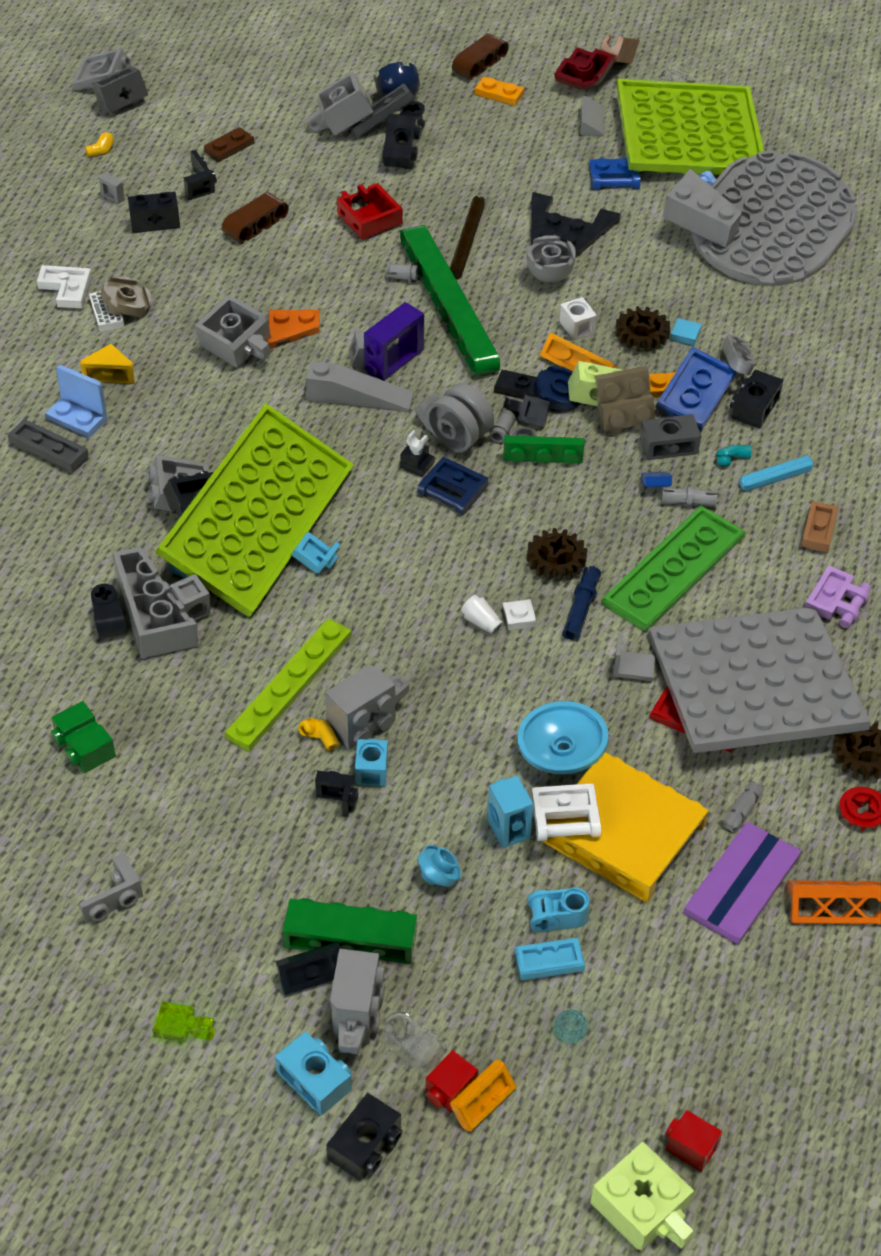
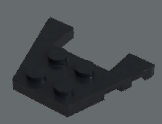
[531,192,621,257]

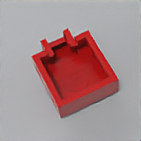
[337,183,403,240]

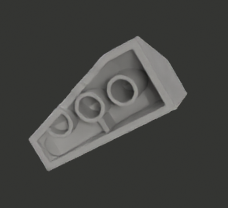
[306,361,413,412]

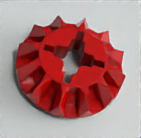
[838,787,881,831]

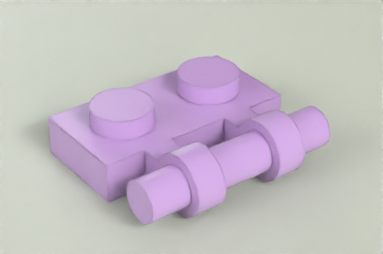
[805,565,871,628]

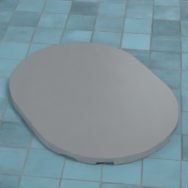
[691,151,857,285]

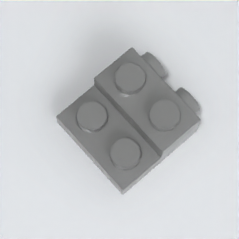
[72,48,131,91]
[146,455,209,511]

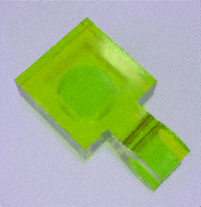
[152,1001,216,1042]

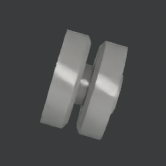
[426,383,494,453]

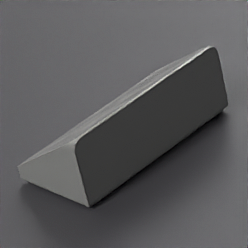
[581,95,604,136]

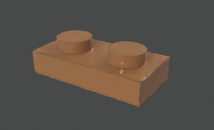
[801,501,839,553]

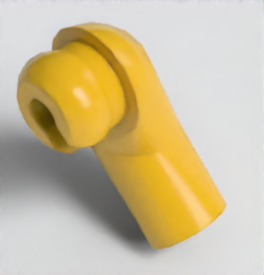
[85,132,114,158]

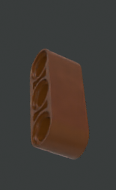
[452,33,509,80]
[221,192,289,244]

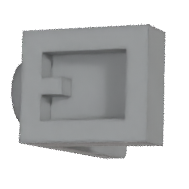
[79,853,143,924]

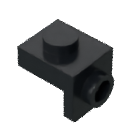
[315,770,359,817]

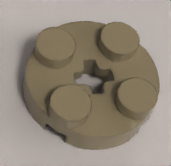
[101,276,152,318]

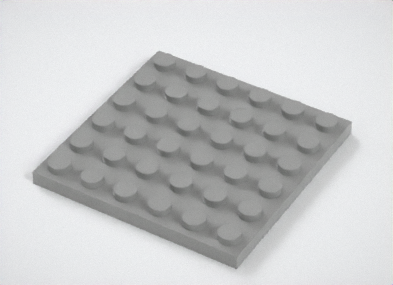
[649,608,870,753]

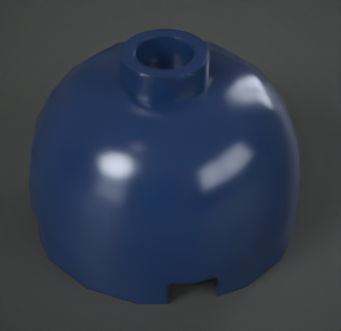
[374,62,420,98]

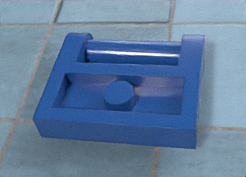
[589,158,640,190]

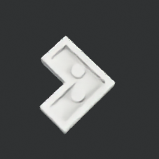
[37,265,92,309]

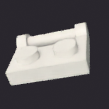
[531,783,601,841]

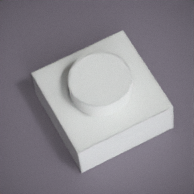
[502,599,536,630]

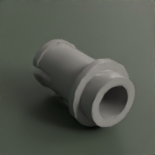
[386,263,418,282]
[489,411,516,443]

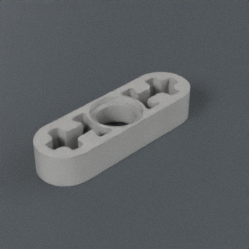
[722,334,756,375]

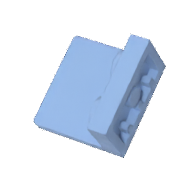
[45,365,108,439]

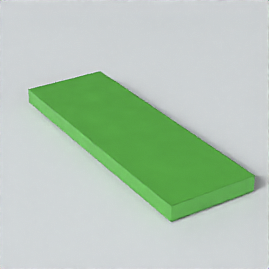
[601,506,746,632]

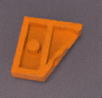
[268,309,320,349]

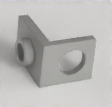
[613,633,655,681]

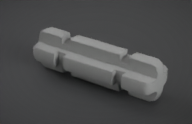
[723,781,763,833]

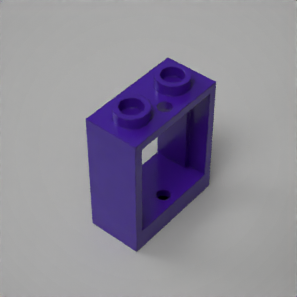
[364,302,424,381]

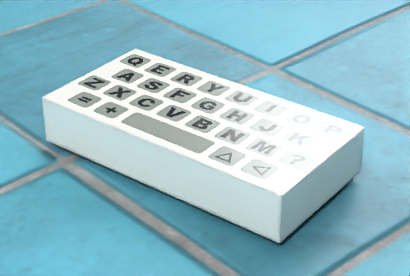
[89,291,124,332]

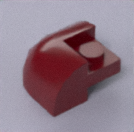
[554,47,615,90]

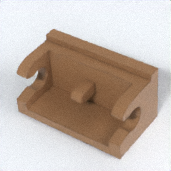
[601,35,640,64]

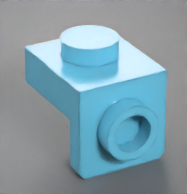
[291,532,340,574]

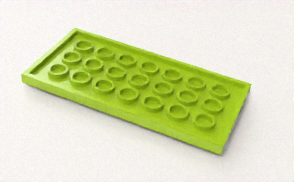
[155,403,354,618]

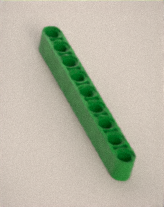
[400,225,500,377]

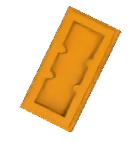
[449,1059,517,1132]

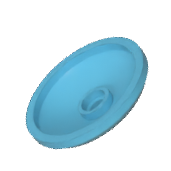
[518,701,609,774]

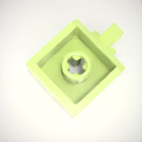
[590,1142,694,1251]

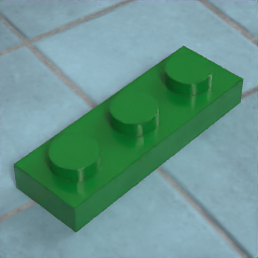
[503,435,585,464]

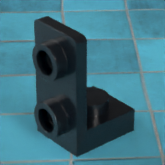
[183,150,217,200]

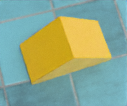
[80,344,135,384]

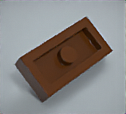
[204,127,254,162]

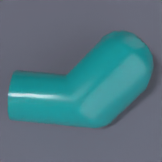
[716,445,752,466]

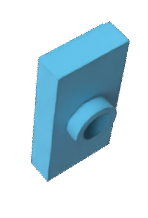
[514,937,585,980]

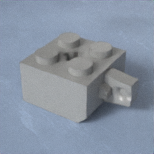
[307,72,374,136]
[195,295,271,368]
[325,666,409,750]
[330,949,385,1054]

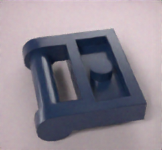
[417,457,489,516]

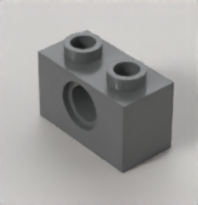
[640,414,701,460]

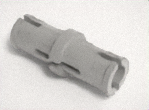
[661,487,717,508]

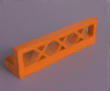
[787,880,881,924]

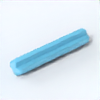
[739,455,813,491]

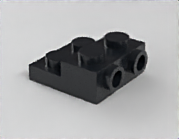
[163,471,214,518]

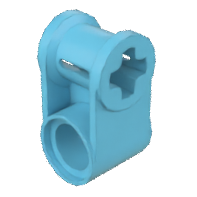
[527,888,590,932]

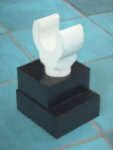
[399,430,435,477]

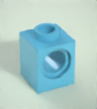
[355,739,388,787]

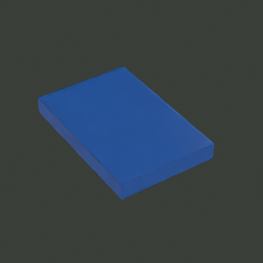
[655,346,737,431]

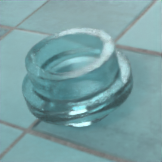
[554,1009,588,1042]

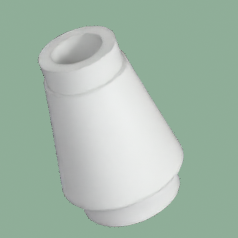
[461,595,504,636]

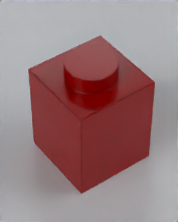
[425,1050,478,1113]
[665,1110,723,1172]

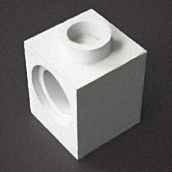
[559,297,597,340]

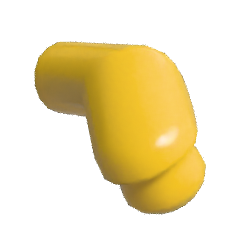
[298,718,340,751]

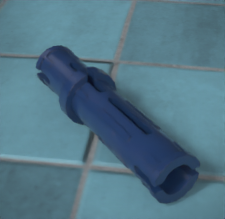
[562,566,601,641]

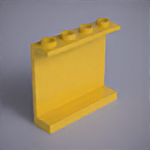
[542,752,709,903]

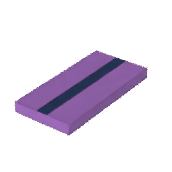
[683,821,801,945]

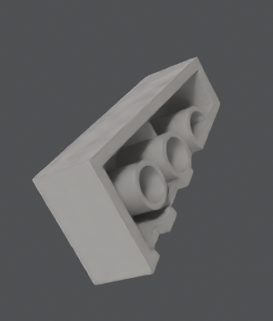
[113,547,198,659]

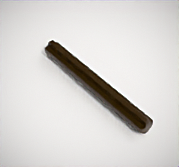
[450,196,485,279]

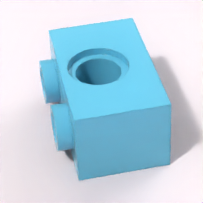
[487,775,534,848]
[275,1031,352,1116]

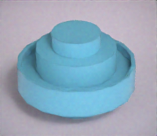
[418,845,461,887]

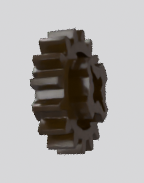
[615,306,671,352]
[527,528,588,582]
[831,722,881,781]

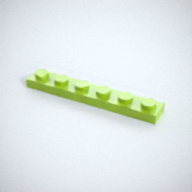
[225,618,352,752]

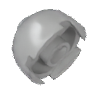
[526,235,576,283]

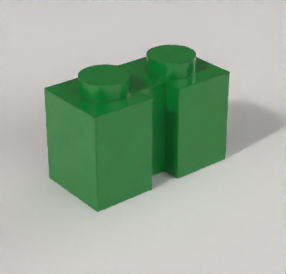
[51,701,116,774]

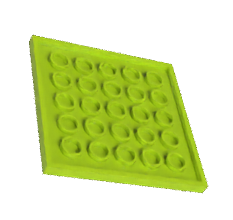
[616,79,764,175]

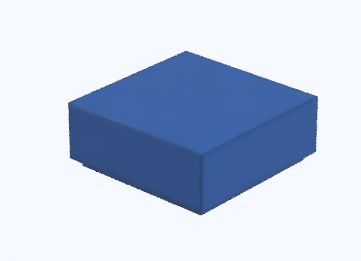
[641,471,672,488]

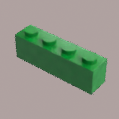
[282,898,417,964]

